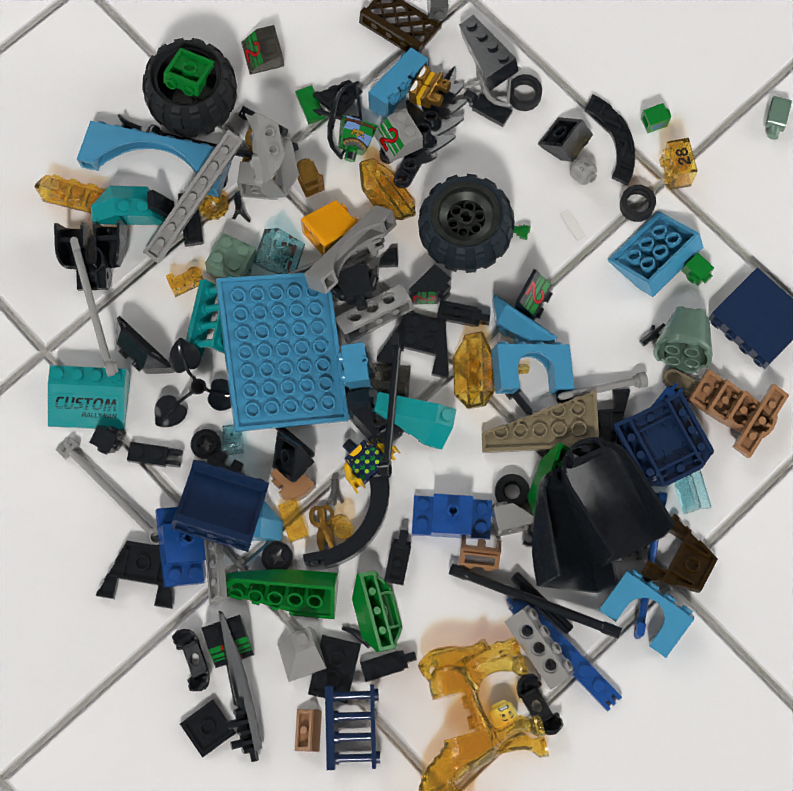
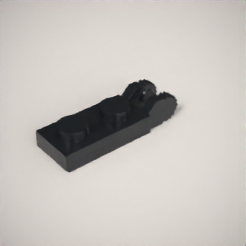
[127,442,183,468]

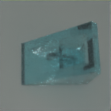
[222,425,244,455]

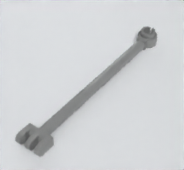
[70,237,118,377]
[56,437,159,546]

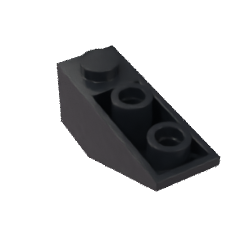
[346,389,380,447]

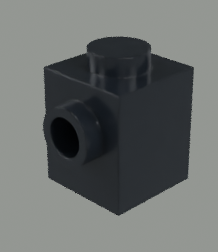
[89,425,124,455]

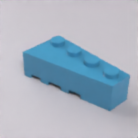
[368,48,429,120]

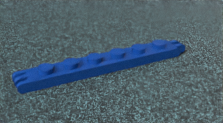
[506,597,622,712]

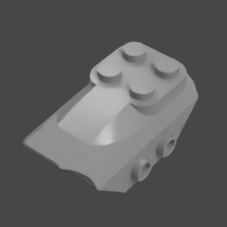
[245,112,299,198]

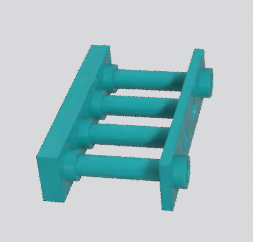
[186,275,232,356]

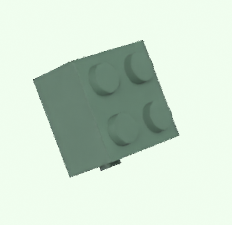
[205,233,257,278]

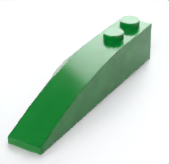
[225,569,338,619]

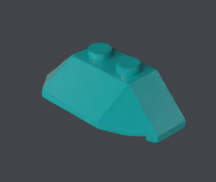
[91,186,166,225]

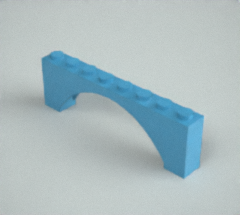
[77,121,232,198]

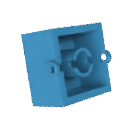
[339,342,373,392]

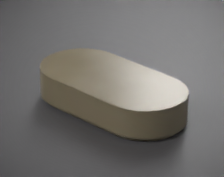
[662,368,698,397]

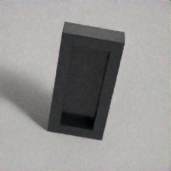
[147,190,174,218]

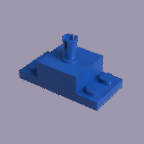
[412,493,492,540]
[155,507,206,588]

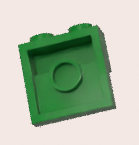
[164,48,214,96]

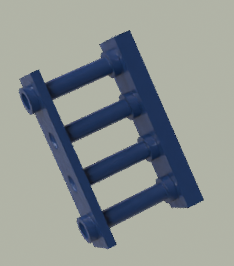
[325,684,380,770]

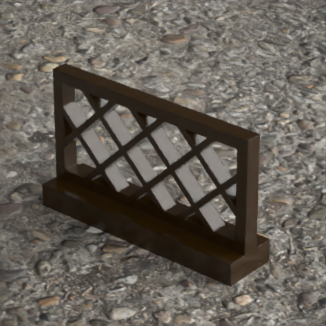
[359,0,442,54]

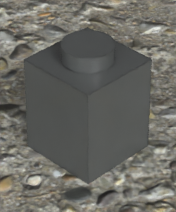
[427,0,449,20]

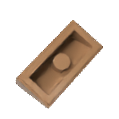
[294,709,322,752]

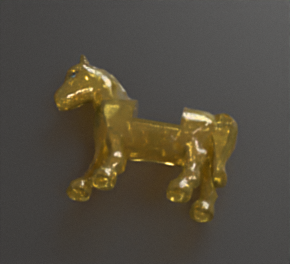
[418,637,549,791]

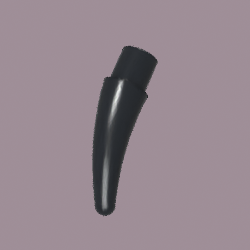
[342,626,371,649]

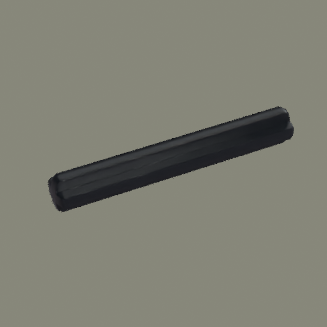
[511,572,573,634]

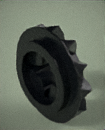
[190,429,221,460]
[261,542,293,570]

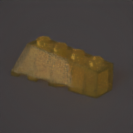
[34,174,107,213]

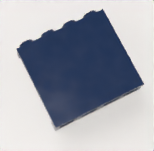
[709,267,793,369]
[171,460,269,552]

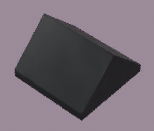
[272,431,314,482]

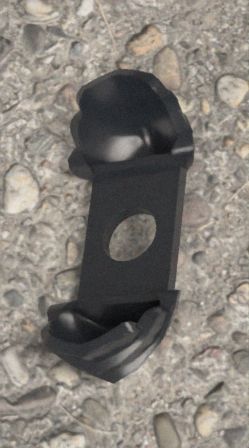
[172,629,210,692]
[516,673,564,735]

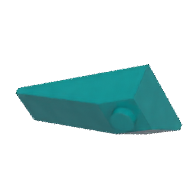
[374,392,457,450]

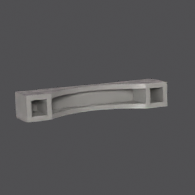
[304,205,397,294]

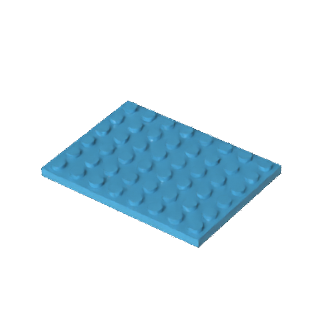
[215,273,349,432]

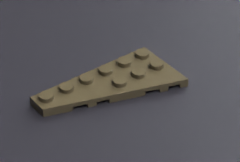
[482,390,599,453]

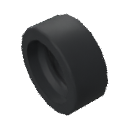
[509,74,542,111]
[620,185,656,222]

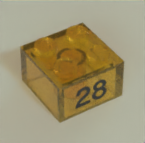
[659,138,698,190]

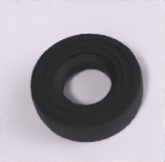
[495,474,530,507]

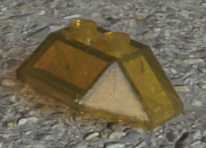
[359,158,416,220]
[453,331,495,409]

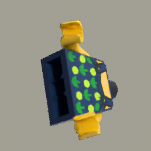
[342,439,401,493]

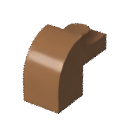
[270,468,316,502]

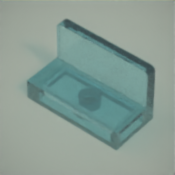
[674,471,711,514]

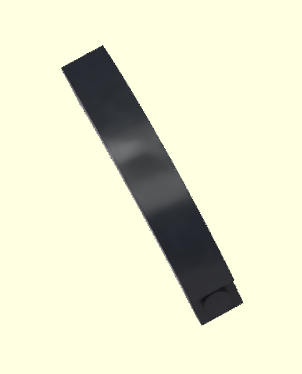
[303,476,390,569]

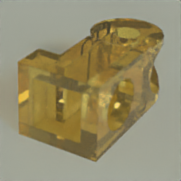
[166,267,204,297]

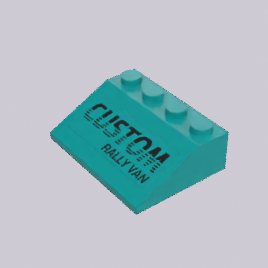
[48,365,130,430]

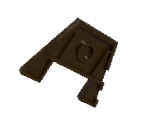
[640,513,718,593]

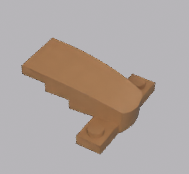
[687,369,789,458]

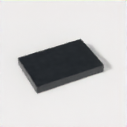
[308,635,361,704]

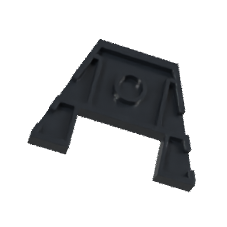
[377,312,449,380]
[555,389,630,443]
[96,540,173,609]

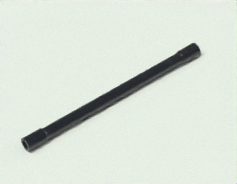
[449,563,622,639]

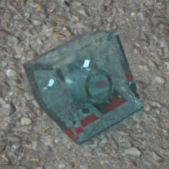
[253,228,305,274]

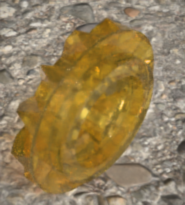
[199,194,228,221]

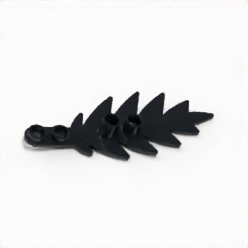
[393,67,467,188]

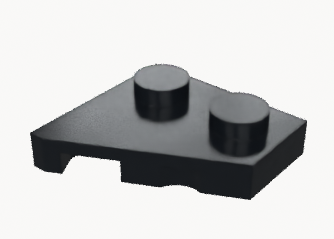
[313,80,363,116]

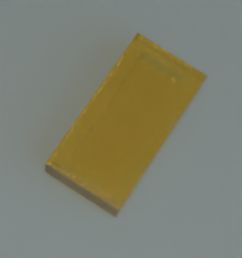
[277,500,309,543]

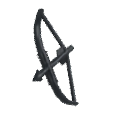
[313,81,363,159]

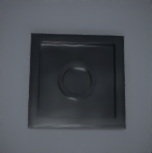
[180,700,236,758]

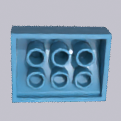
[608,211,704,297]

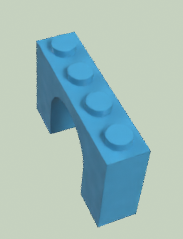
[491,341,574,394]
[599,569,694,658]

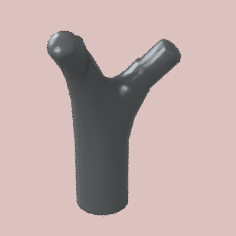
[326,479,344,506]

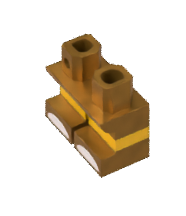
[408,65,451,109]

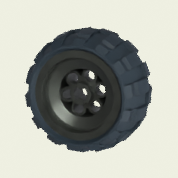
[418,174,515,273]

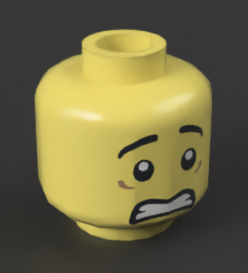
[489,700,519,732]

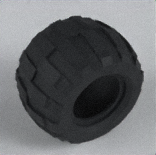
[142,38,237,137]

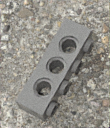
[335,283,414,344]
[504,605,574,690]

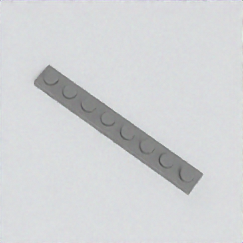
[143,130,245,263]

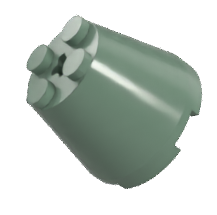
[653,306,713,373]

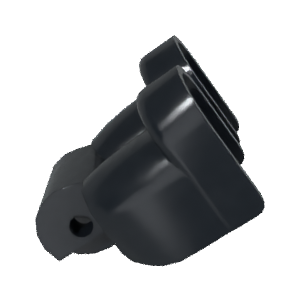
[54,220,127,291]

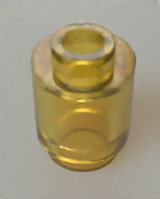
[330,514,353,539]

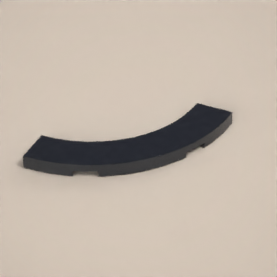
[584,94,635,186]

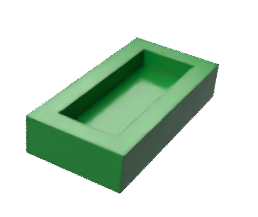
[295,85,325,125]

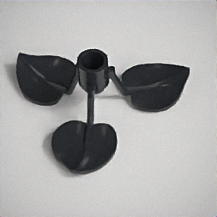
[154,338,231,427]

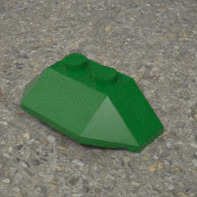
[527,443,569,516]
[352,571,403,652]

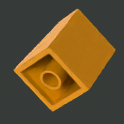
[300,200,359,256]

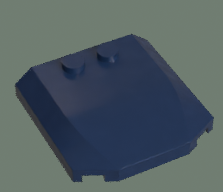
[612,391,714,487]

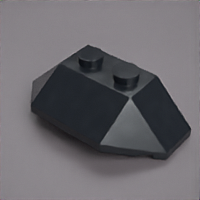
[116,315,175,374]

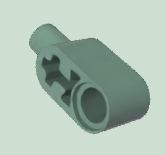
[765,96,792,140]

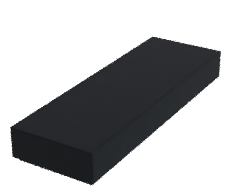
[178,193,204,247]

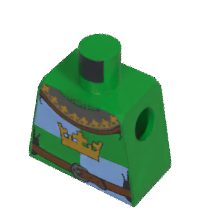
[338,115,378,162]

